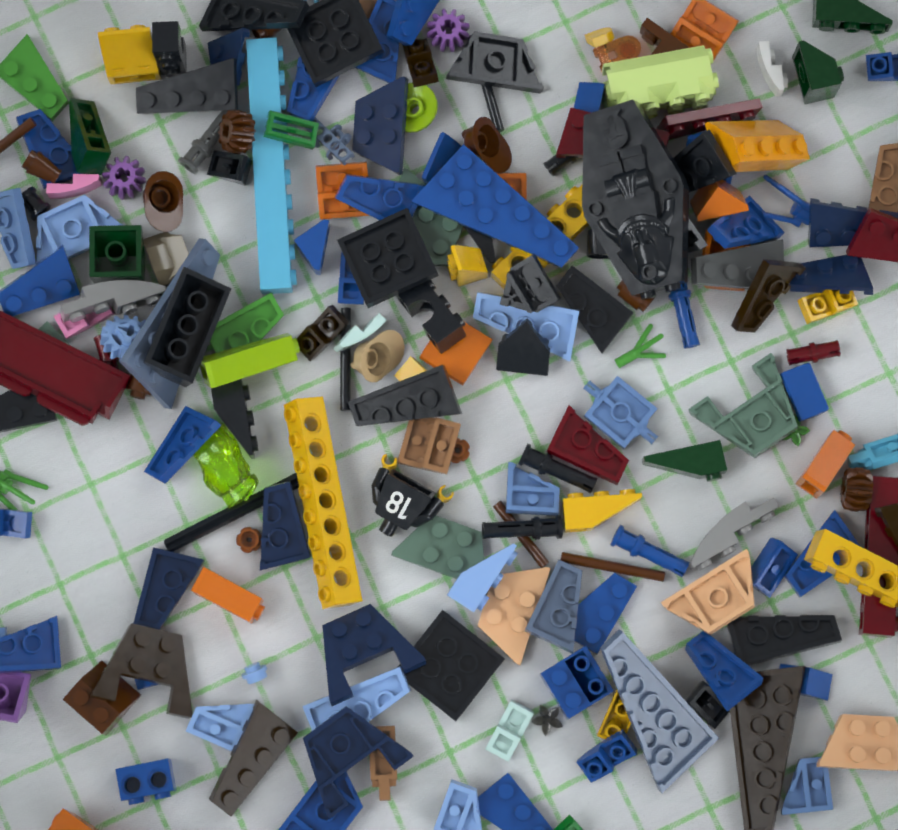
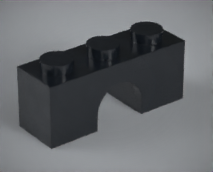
[152,21,187,78]
[396,280,466,354]

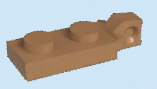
[369,726,398,801]

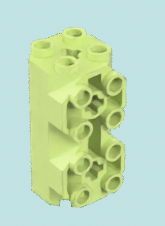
[602,45,719,119]

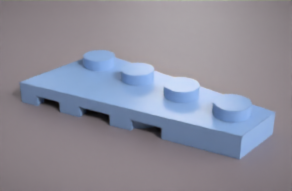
[473,292,580,362]

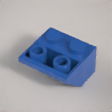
[540,646,614,720]

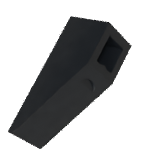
[211,379,259,459]

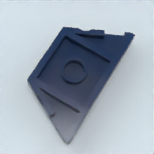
[352,77,409,175]

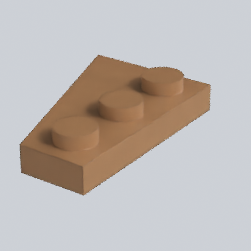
[868,143,898,213]

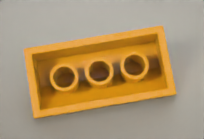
[705,120,810,172]

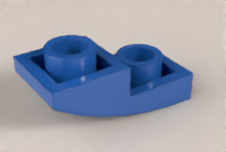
[866,52,898,81]
[577,729,637,783]

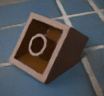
[63,660,141,735]

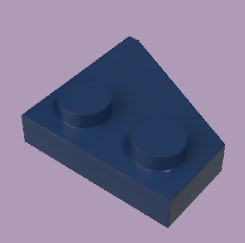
[207,28,250,86]

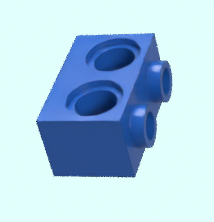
[115,758,176,805]

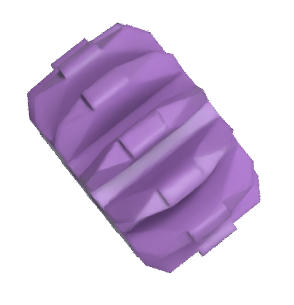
[427,8,470,53]
[102,156,146,200]

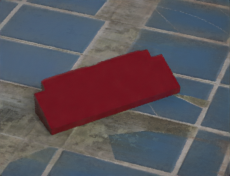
[0,311,130,426]

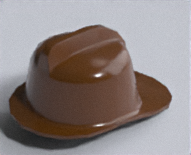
[462,117,512,173]
[142,171,183,232]

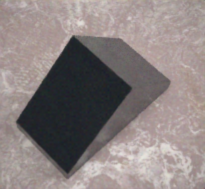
[207,150,252,186]
[685,681,730,729]

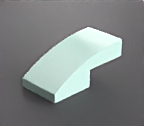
[333,313,387,352]
[485,699,534,762]

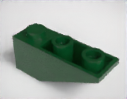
[812,0,893,34]

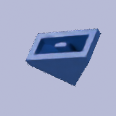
[294,219,330,275]
[779,664,833,701]

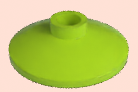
[405,83,438,133]

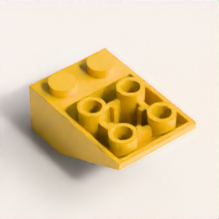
[98,25,161,85]

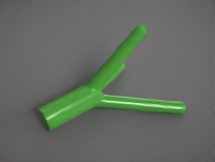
[614,324,666,369]

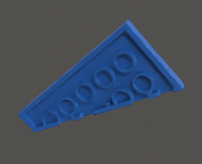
[411,144,579,268]

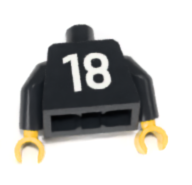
[371,454,454,537]

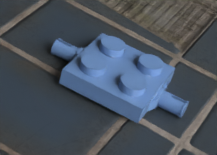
[583,376,658,449]

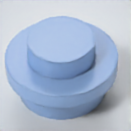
[241,662,267,684]

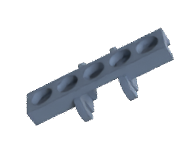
[305,117,355,166]

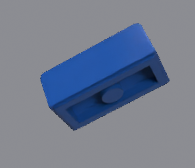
[574,82,605,113]
[422,132,461,184]
[780,363,829,422]
[751,538,798,598]

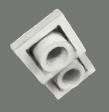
[756,41,788,97]

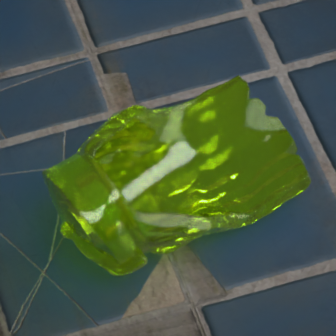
[193,422,259,509]

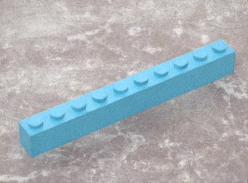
[246,37,297,295]

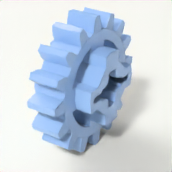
[100,315,146,360]

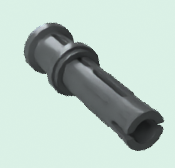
[178,110,233,174]

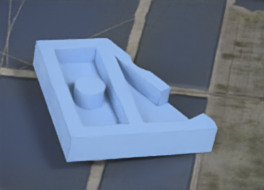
[186,704,254,751]
[433,779,482,830]

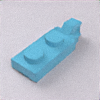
[847,434,898,470]

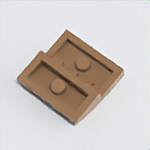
[397,417,461,475]

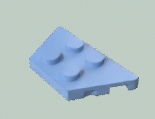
[35,194,123,266]

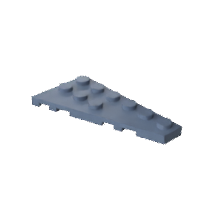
[120,238,220,409]
[600,629,719,793]

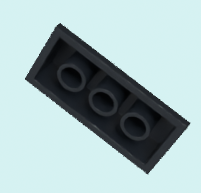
[144,267,232,387]

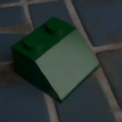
[792,40,844,104]
[89,225,145,283]

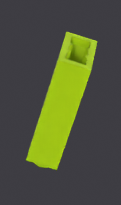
[200,333,300,388]

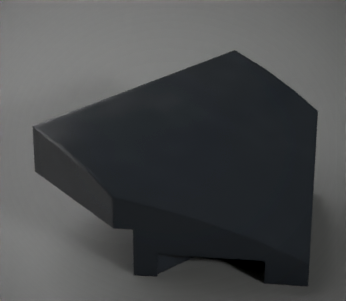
[500,253,561,313]
[496,318,550,376]

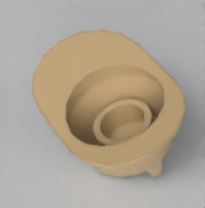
[350,330,405,382]

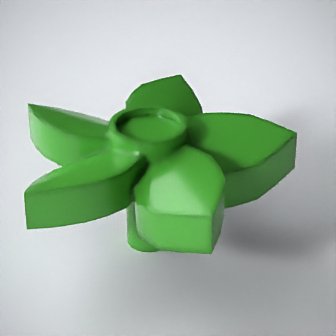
[783,416,810,446]

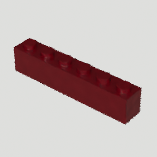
[859,476,898,638]

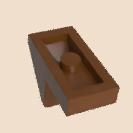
[640,18,688,55]

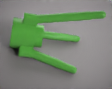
[0,469,49,510]

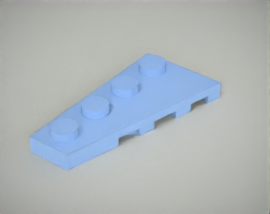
[302,666,411,731]

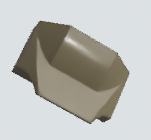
[143,232,189,287]

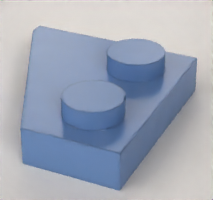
[506,462,560,516]
[781,757,833,815]

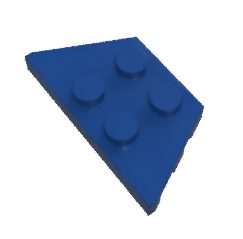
[278,771,363,830]

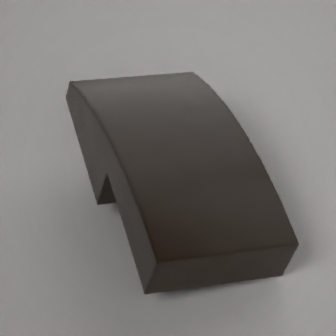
[402,38,439,88]
[296,305,350,361]

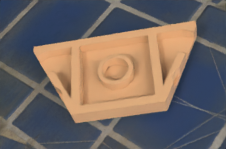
[661,549,755,635]
[477,567,551,665]
[817,714,898,771]

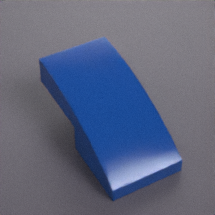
[338,252,364,305]
[0,509,32,539]

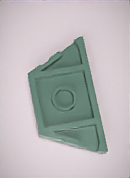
[391,516,484,579]

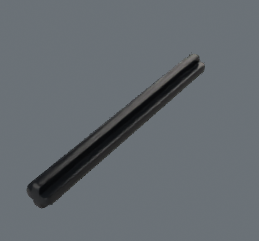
[164,473,299,552]

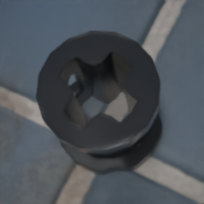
[22,187,51,221]

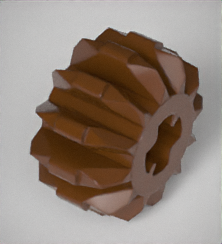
[218,110,256,154]
[840,467,874,512]

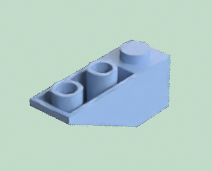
[447,543,518,612]

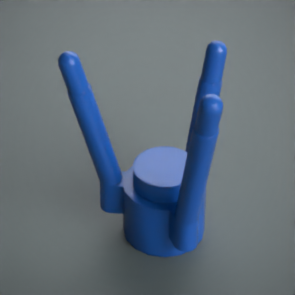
[762,175,810,227]

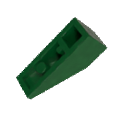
[69,98,111,175]
[642,440,727,482]

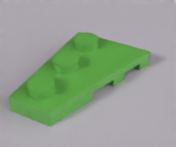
[0,34,69,122]
[210,293,284,353]

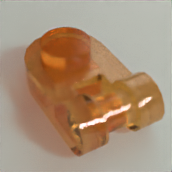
[593,35,641,72]

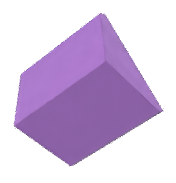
[0,672,31,723]

